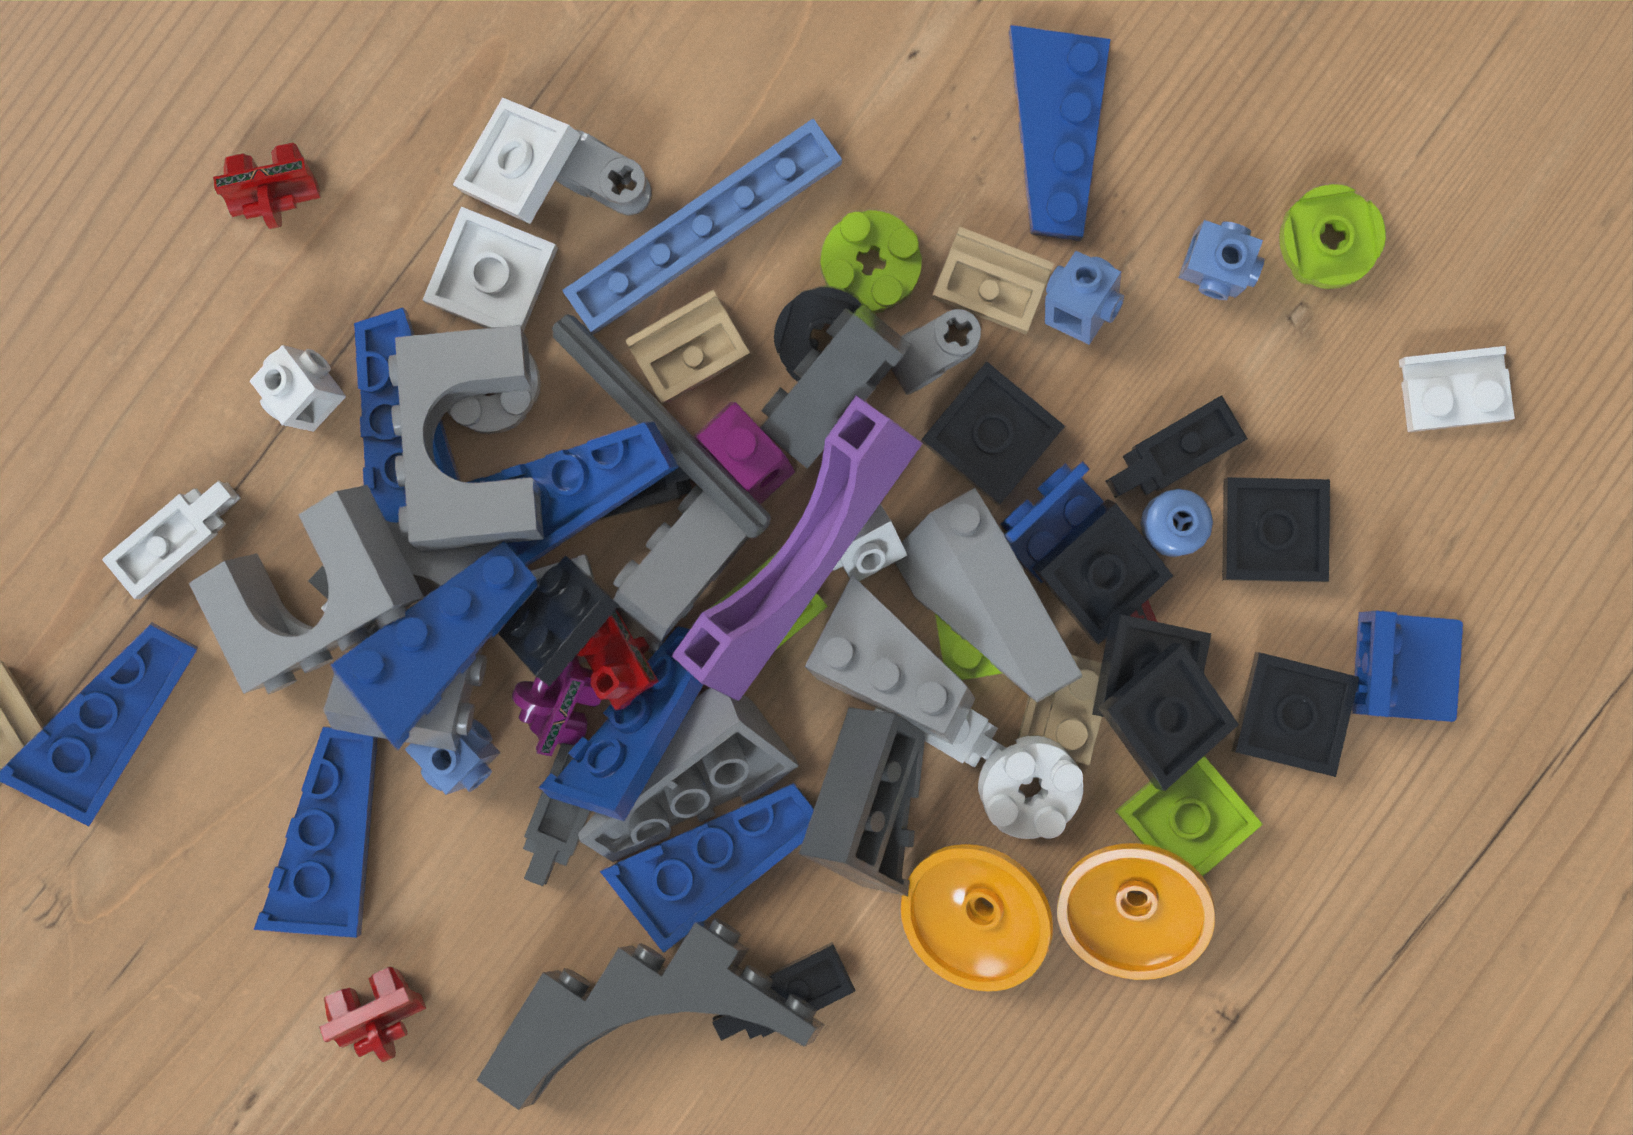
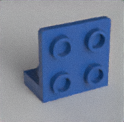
[1000,462,1104,584]
[1352,611,1463,722]

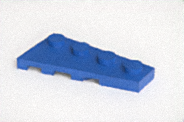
[1009,25,1110,241]
[354,307,461,523]
[466,422,679,567]
[330,541,537,751]
[0,622,198,827]
[539,626,704,821]
[254,726,378,938]
[600,783,814,953]

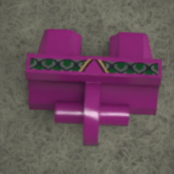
[512,655,602,757]

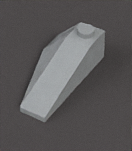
[894,488,1082,702]
[578,688,799,862]

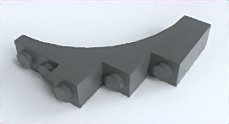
[477,918,825,1110]

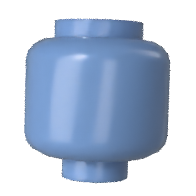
[1140,489,1213,557]

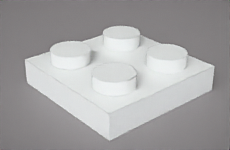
[453,98,581,224]
[423,207,558,331]

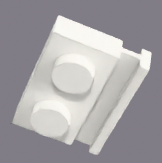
[1399,346,1515,432]

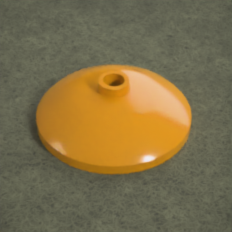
[1057,843,1215,980]
[901,844,1053,992]

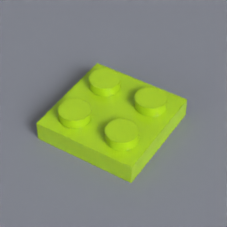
[1115,756,1263,877]

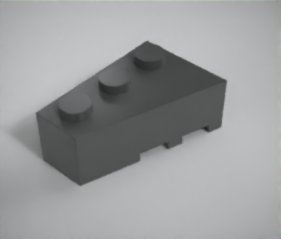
[760,304,910,469]
[799,708,925,896]

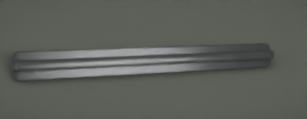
[552,314,771,538]

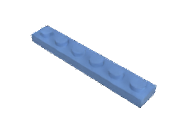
[562,118,842,335]

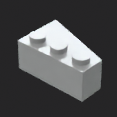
[613,485,750,655]
[805,575,975,745]

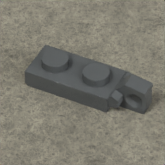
[523,743,591,886]

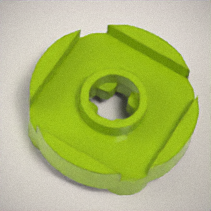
[1279,184,1386,289]
[821,210,922,314]

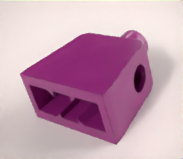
[693,402,795,505]

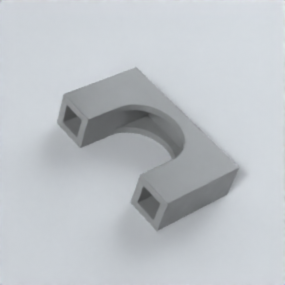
[388,325,544,552]
[189,485,424,694]
[324,521,499,751]

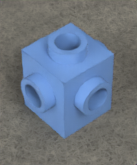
[1178,220,1265,300]
[1045,251,1124,345]
[405,719,500,795]

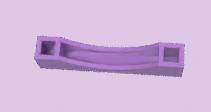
[672,396,923,701]

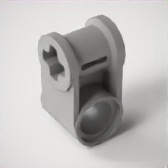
[556,130,652,216]
[891,309,981,395]

